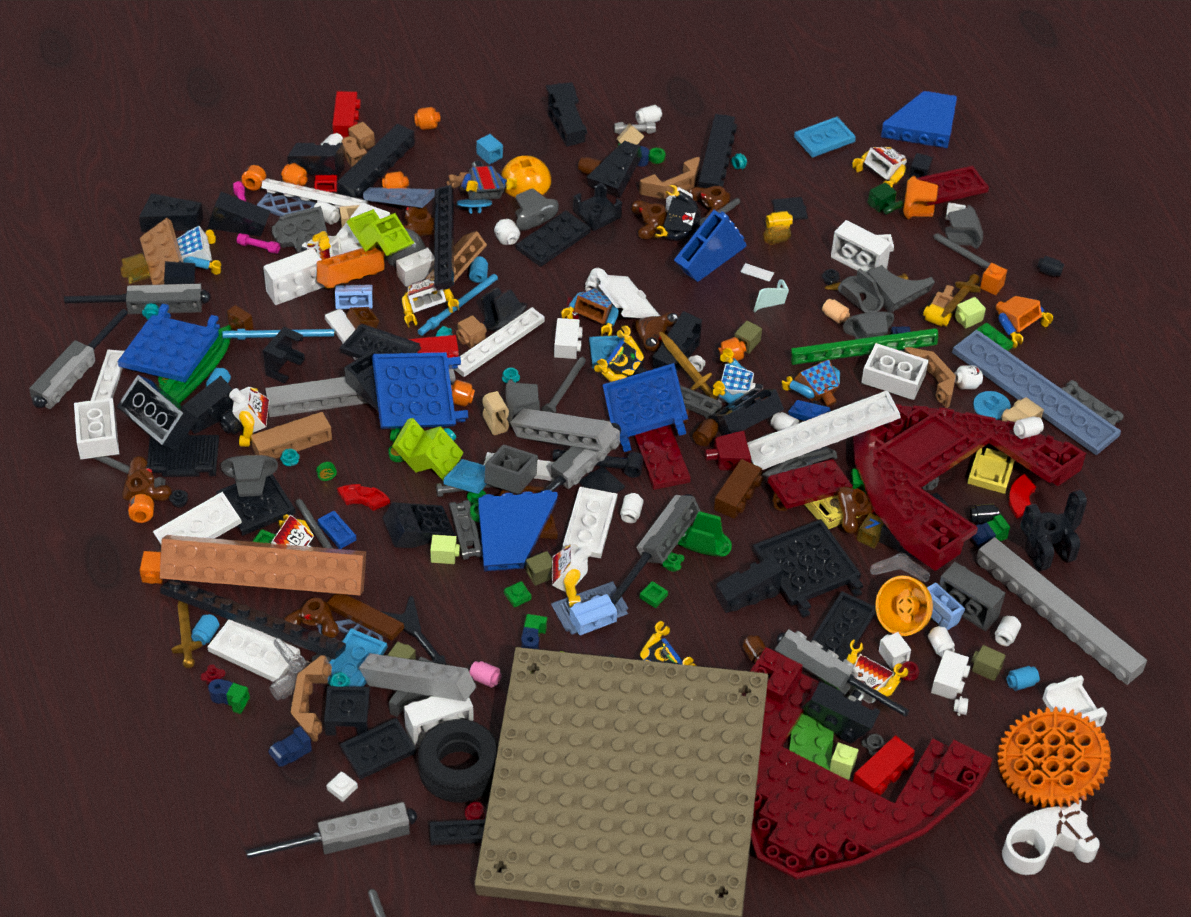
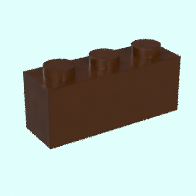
[714,459,763,519]

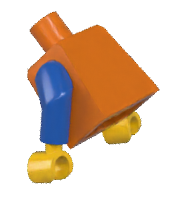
[996,296,1053,348]

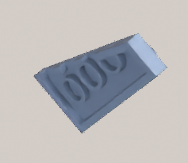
[363,187,435,208]

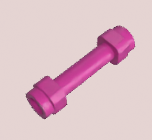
[233,181,246,201]
[237,233,280,254]

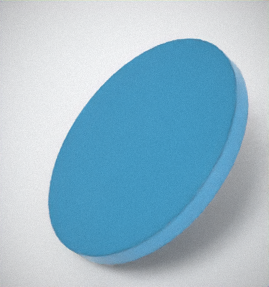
[457,199,492,214]
[973,391,1011,420]

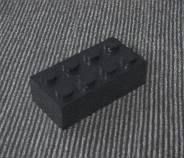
[117,375,197,451]

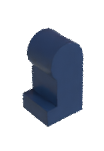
[268,726,312,767]

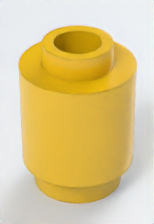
[766,211,793,230]
[923,304,952,327]

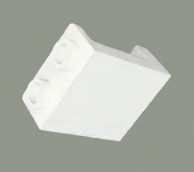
[1043,676,1107,733]

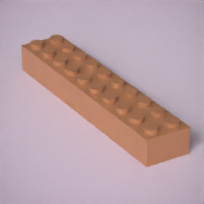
[160,535,366,595]

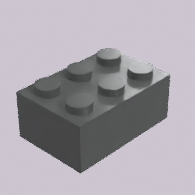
[939,562,1005,632]

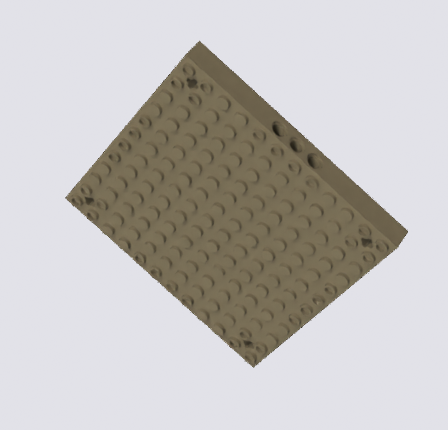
[475,647,768,917]

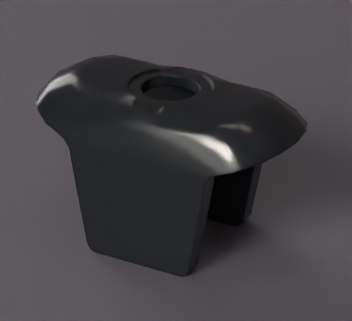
[481,287,528,331]

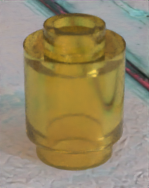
[763,224,791,245]

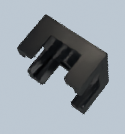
[573,183,622,231]
[263,327,305,384]
[324,686,371,736]

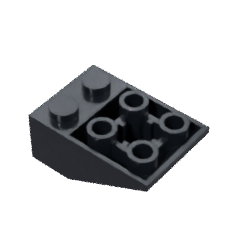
[344,349,379,412]
[383,502,455,548]

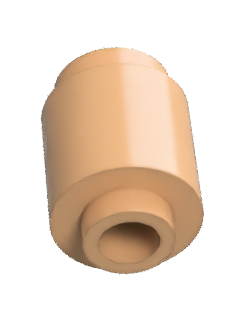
[822,299,850,324]

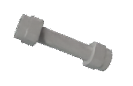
[614,122,656,134]

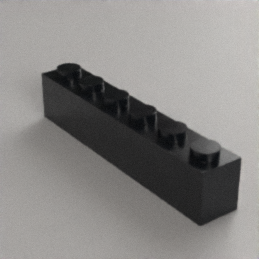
[698,114,737,188]
[337,123,415,199]

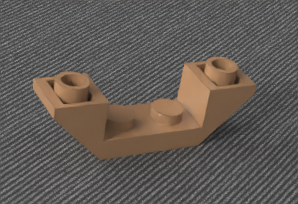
[639,157,700,199]
[904,347,956,408]
[291,656,332,741]

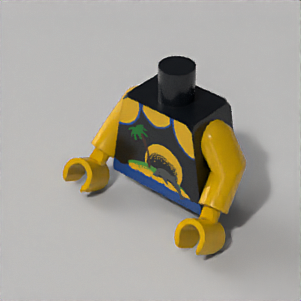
[594,326,649,382]
[639,621,696,666]

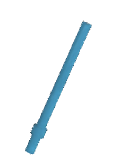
[418,274,498,336]
[223,329,334,340]

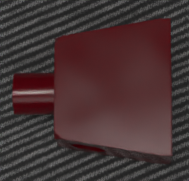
[705,431,751,471]

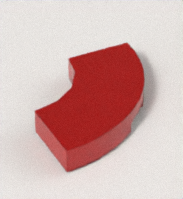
[1009,474,1036,519]
[337,484,390,511]

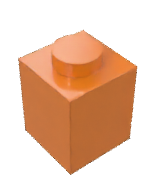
[980,263,1007,295]
[140,551,163,584]

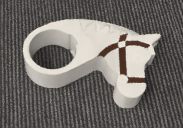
[1002,800,1099,875]

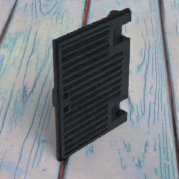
[147,434,219,477]

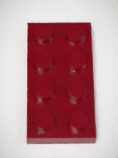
[916,166,989,206]
[633,425,691,490]
[767,459,853,509]

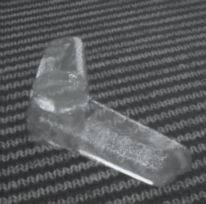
[870,553,930,582]
[273,638,311,673]

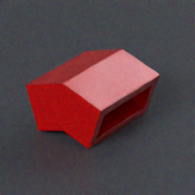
[315,175,338,192]

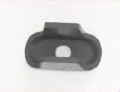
[516,188,559,231]
[945,204,983,249]
[838,268,884,313]
[843,311,894,339]
[505,379,540,427]
[221,455,278,497]

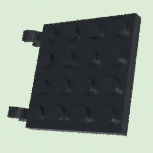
[752,519,863,618]

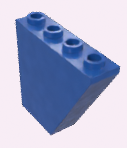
[881,91,957,148]
[674,210,747,282]
[478,490,558,571]

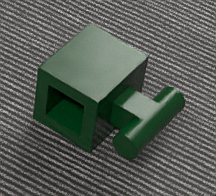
[868,182,904,215]

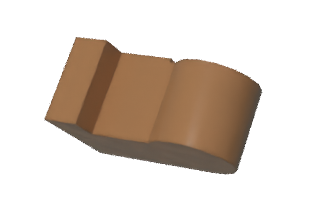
[342,137,367,168]

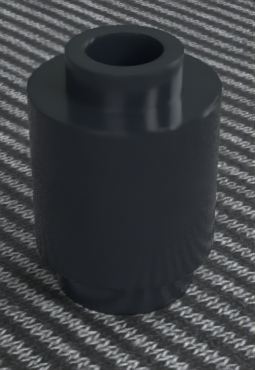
[1037,255,1064,277]
[970,503,999,524]

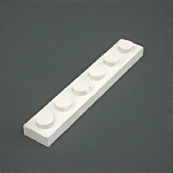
[261,178,368,208]
[454,308,545,377]

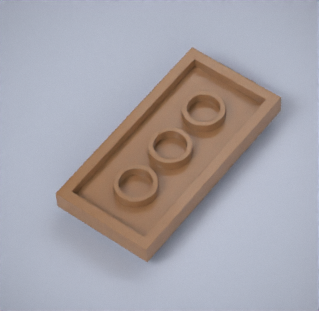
[140,218,183,285]

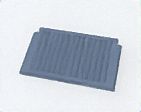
[551,581,628,635]

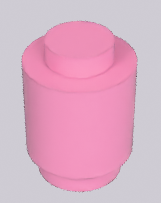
[469,661,502,688]

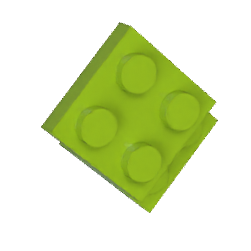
[347,209,414,256]
[392,418,464,481]

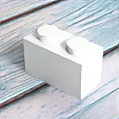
[396,248,435,287]
[554,318,583,359]
[931,650,971,700]

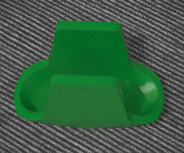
[677,511,732,557]

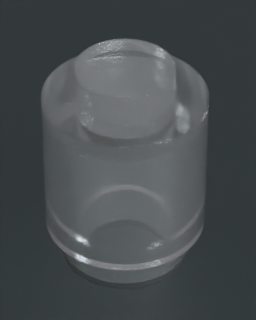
[269,671,297,700]

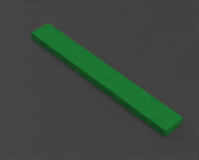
[791,328,938,365]

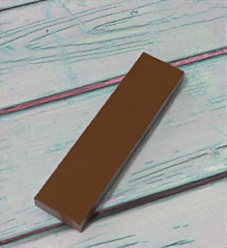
[327,593,404,641]

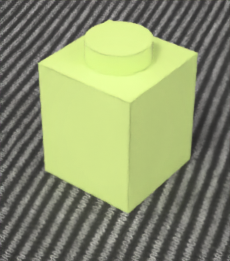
[955,297,986,328]
[431,535,460,564]
[830,743,858,780]

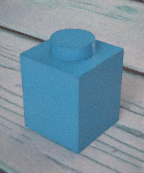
[477,134,503,165]

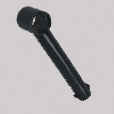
[553,449,644,478]

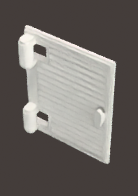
[591,271,660,318]

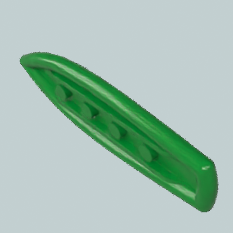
[162,325,231,404]

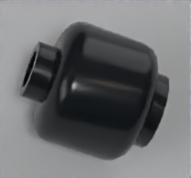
[219,407,244,435]

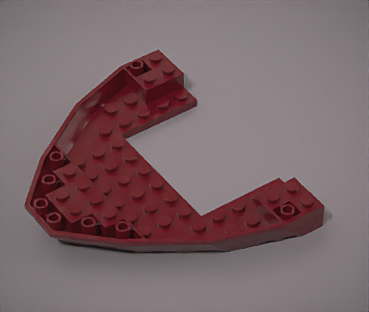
[852,404,1086,571]
[742,647,992,879]

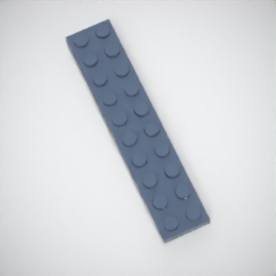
[952,330,1121,455]

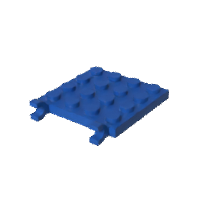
[117,304,220,382]
[372,352,469,429]
[603,363,688,452]

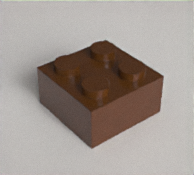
[227,305,254,331]
[346,307,379,329]

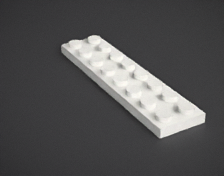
[747,390,901,470]

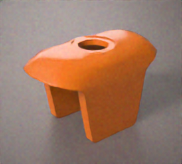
[904,176,938,219]

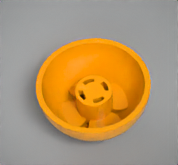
[501,155,551,197]
[876,576,933,636]

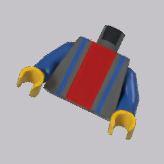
[462,161,517,200]

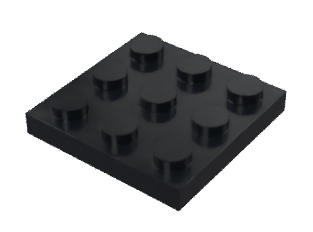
[216,474,296,536]

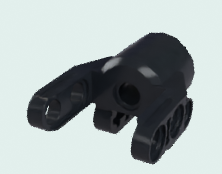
[1020,490,1087,572]

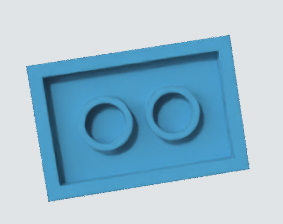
[794,117,855,158]
[327,629,388,687]

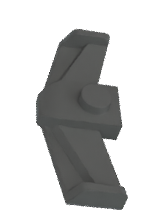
[762,446,837,486]

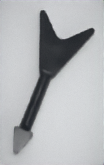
[380,596,446,665]

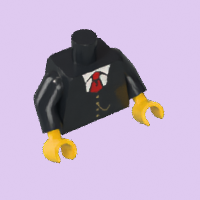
[654,185,703,241]

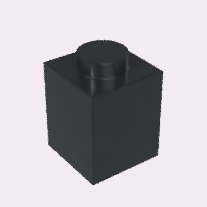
[909,153,933,179]

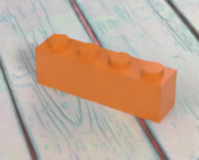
[317,247,384,288]

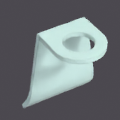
[753,280,789,312]

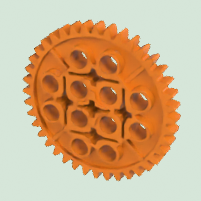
[998,707,1111,808]

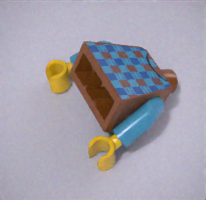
[562,288,619,336]
[782,359,840,407]

